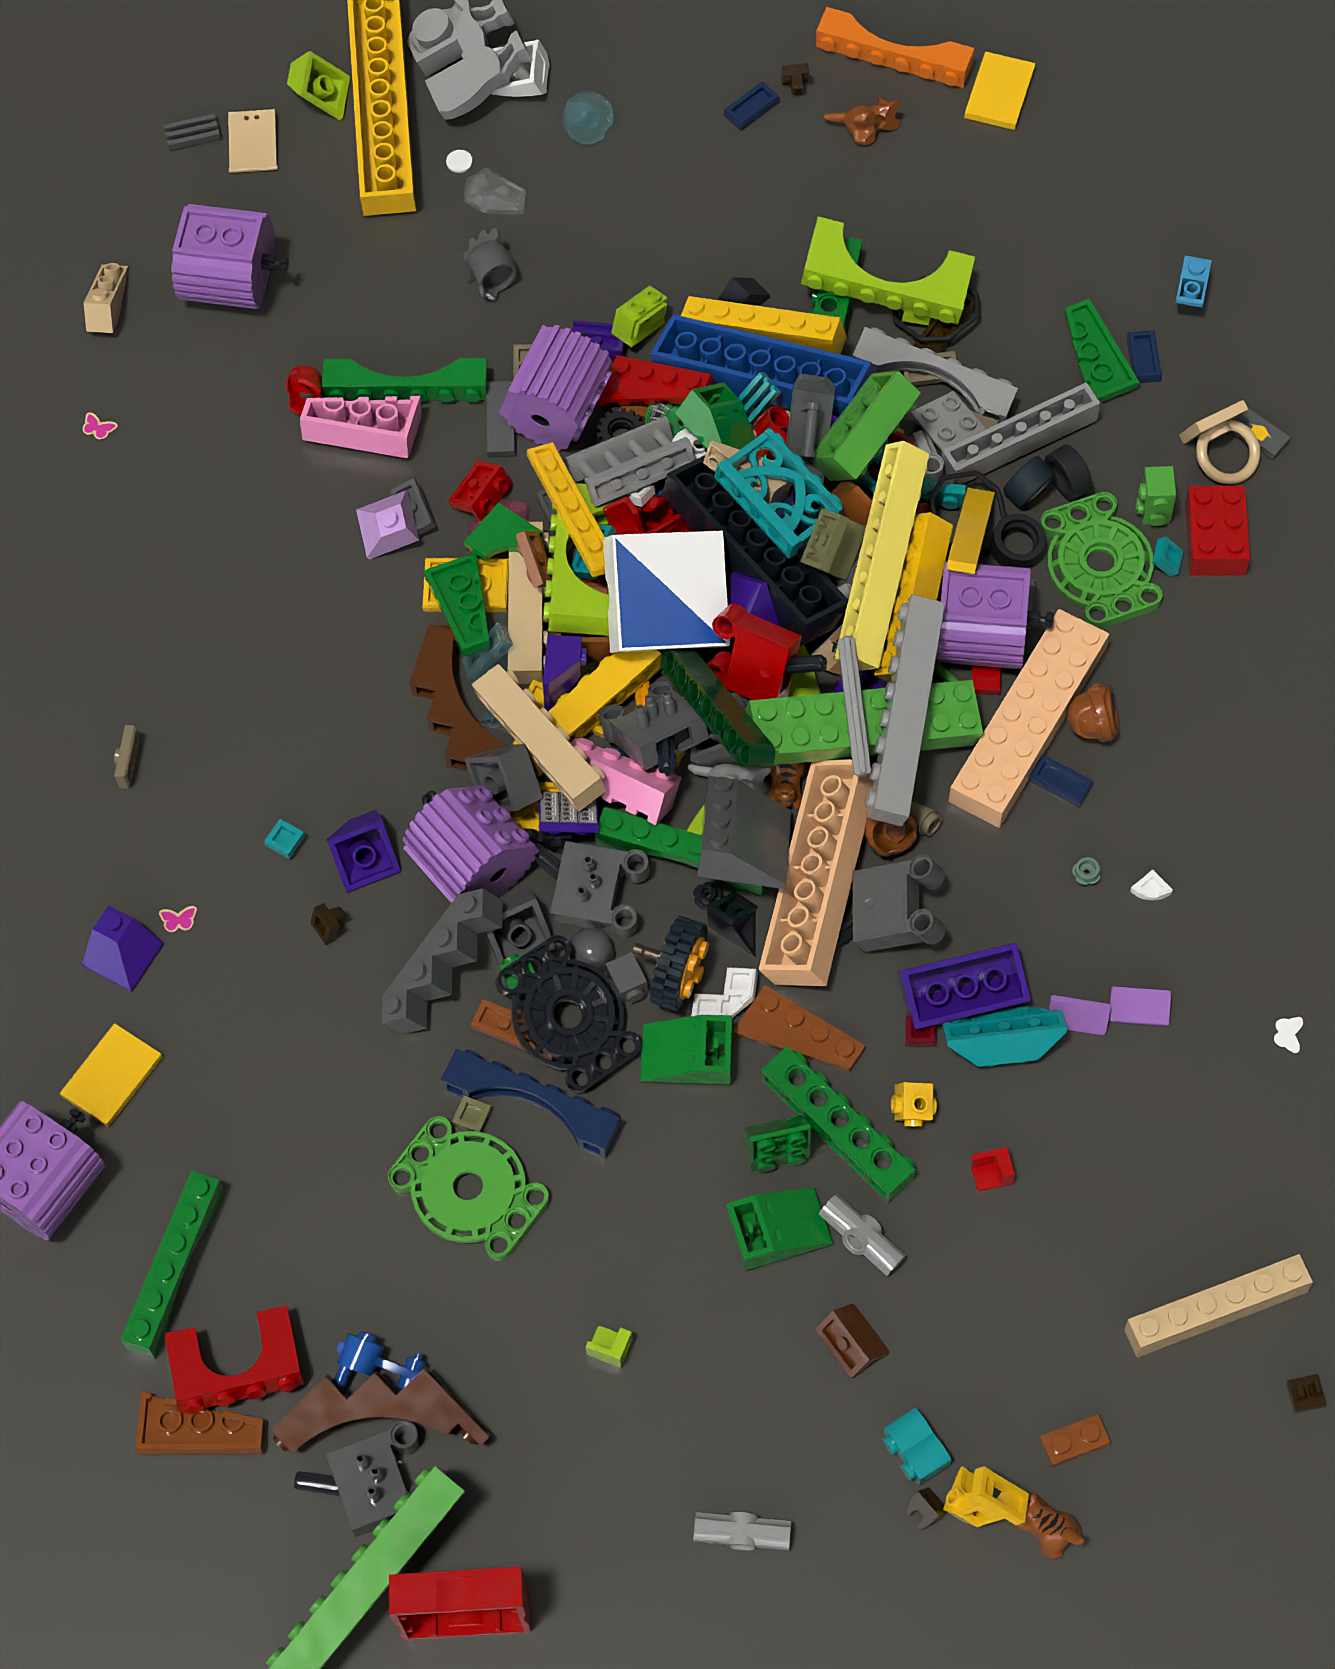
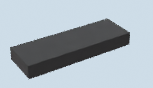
[487,381,515,457]

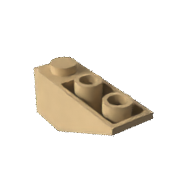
[84,263,128,333]
[703,441,792,504]

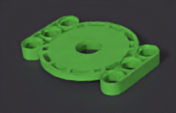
[1040,492,1163,629]
[388,1116,549,1261]

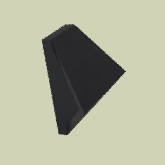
[707,891,758,958]

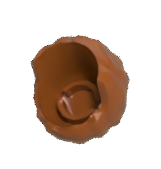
[864,813,917,857]

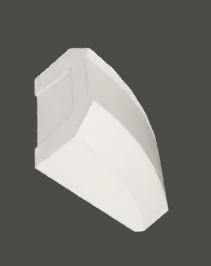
[491,40,550,97]

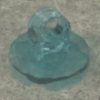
[562,90,614,145]

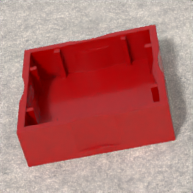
[389,1566,531,1640]

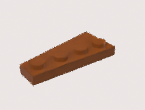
[732,985,866,1073]
[135,1391,264,1454]

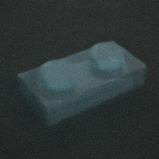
[461,622,513,682]

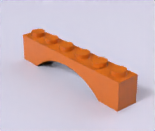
[816,7,975,88]

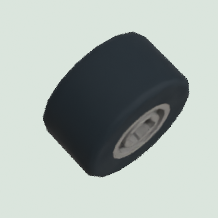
[1003,456,1056,508]

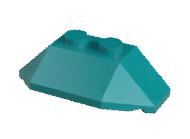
[942,1006,1067,1067]

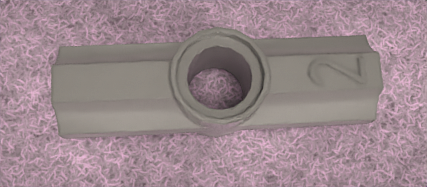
[819,1194,906,1276]
[693,1512,791,1551]

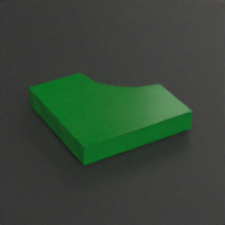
[464,502,543,561]

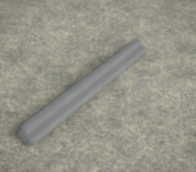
[837,636,871,776]

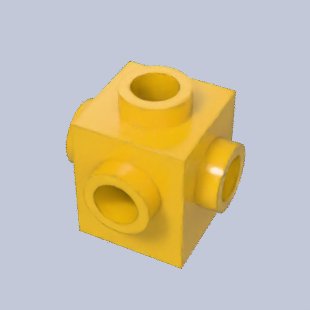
[891,1082,937,1127]

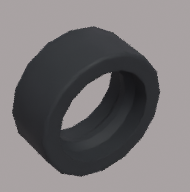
[1045,444,1093,500]
[990,513,1046,568]

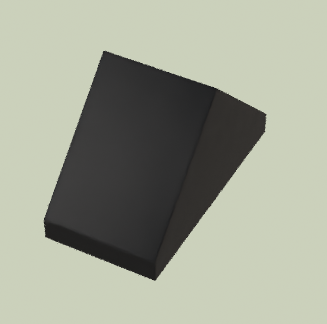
[717,277,770,306]

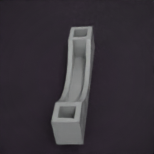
[852,327,1018,423]

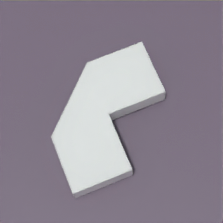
[691,968,758,1018]

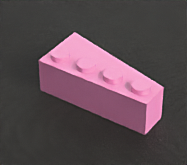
[300,396,422,458]
[570,738,681,825]

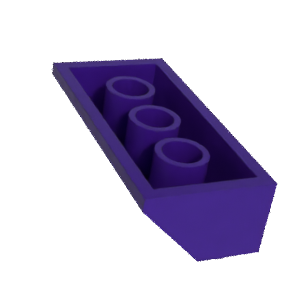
[897,943,1031,1029]

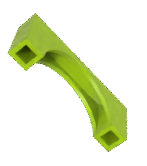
[801,216,975,324]
[543,483,626,636]

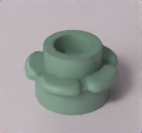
[1072,857,1101,885]

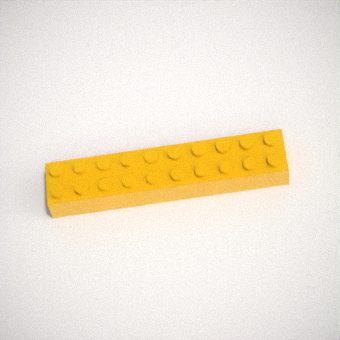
[347,0,416,216]

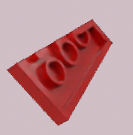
[597,355,714,406]

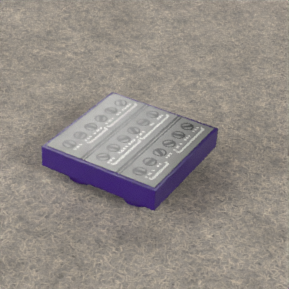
[538,791,598,835]

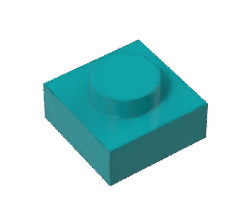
[1152,537,1184,576]
[264,819,305,860]

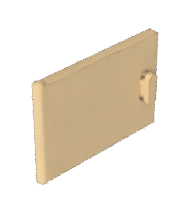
[228,109,278,173]

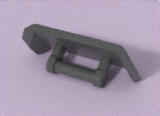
[786,374,835,485]

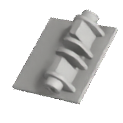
[910,391,986,454]

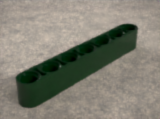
[661,649,775,768]

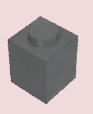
[605,952,648,1004]

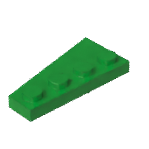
[1064,299,1139,403]
[423,553,490,656]

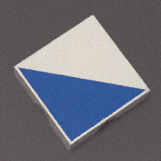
[603,531,730,653]

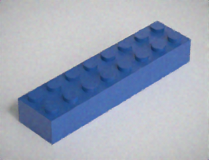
[650,314,874,417]

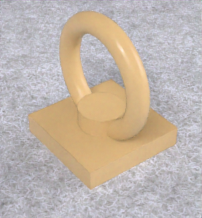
[1179,400,1261,485]

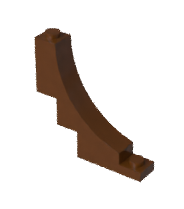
[409,624,507,773]
[271,1367,491,1453]

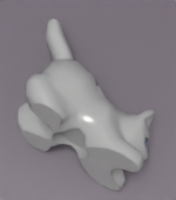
[687,764,771,794]

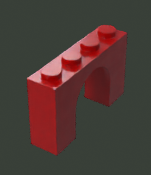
[164,1305,304,1414]

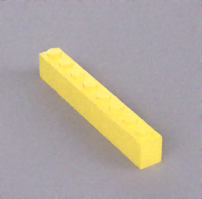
[834,441,930,671]

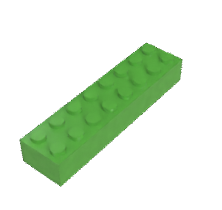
[744,680,983,765]
[266,1466,466,1669]

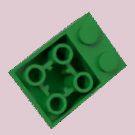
[675,382,755,450]
[640,1015,732,1084]
[743,1115,811,1173]
[726,1187,833,1271]

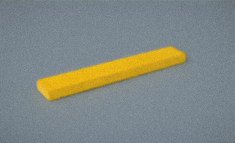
[527,442,605,577]
[946,487,995,574]

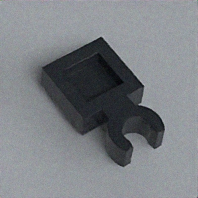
[524,829,574,853]

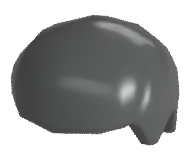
[569,928,616,975]

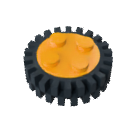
[632,916,709,1012]

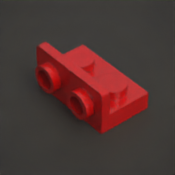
[448,460,513,523]

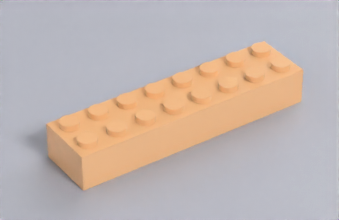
[949,609,1110,828]
[759,760,874,986]

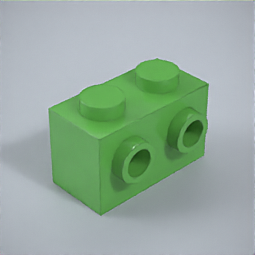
[1136,466,1176,526]

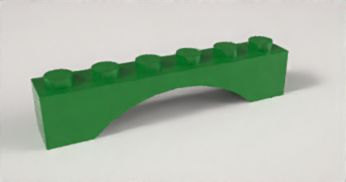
[322,358,489,402]
[595,807,765,895]
[120,1170,225,1359]

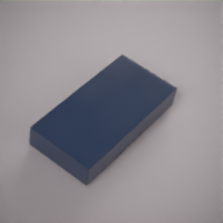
[724,81,780,131]
[1127,330,1162,383]
[1028,755,1094,808]

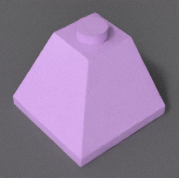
[356,490,419,559]

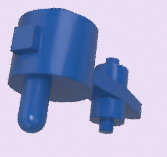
[334,1331,445,1390]

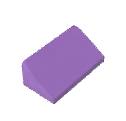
[1108,986,1171,1026]
[1048,995,1111,1035]

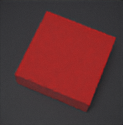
[971,665,1001,695]

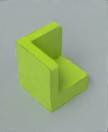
[585,1326,633,1368]

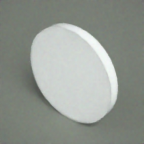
[446,150,473,173]

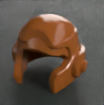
[1067,684,1119,742]

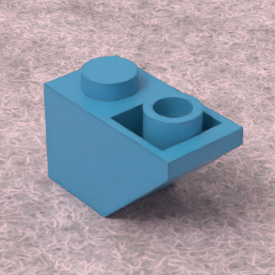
[1175,255,1212,308]

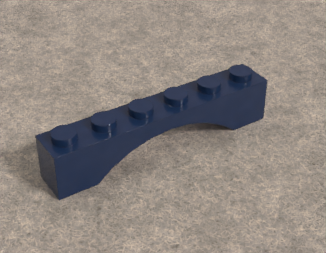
[440,1049,621,1159]

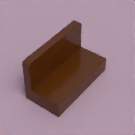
[815,1304,889,1378]

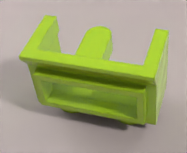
[611,286,668,347]

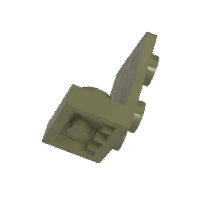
[800,508,866,580]

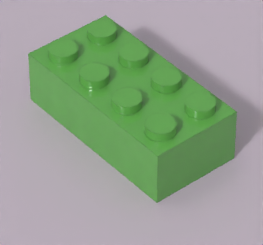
[807,371,921,481]

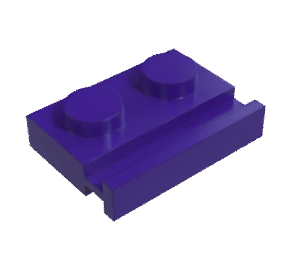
[571,320,625,358]

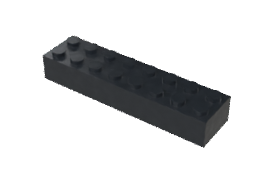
[662,455,848,646]

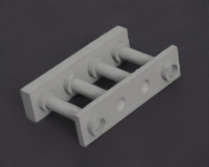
[565,416,695,507]

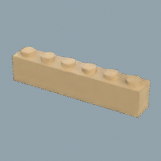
[508,522,549,684]
[471,664,606,812]
[1124,1254,1313,1358]

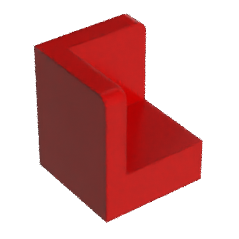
[603,496,645,535]
[970,1147,1015,1192]

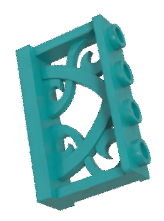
[714,428,843,559]

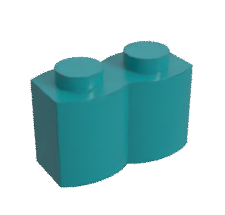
[882,1407,951,1485]

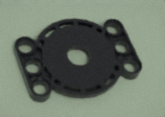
[495,935,642,1093]

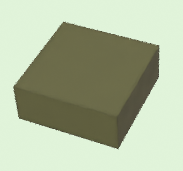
[452,1096,492,1132]

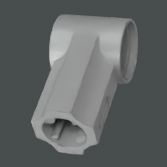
[909,430,944,482]

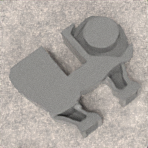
[407,0,532,120]

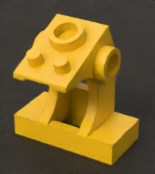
[943,1466,1029,1527]

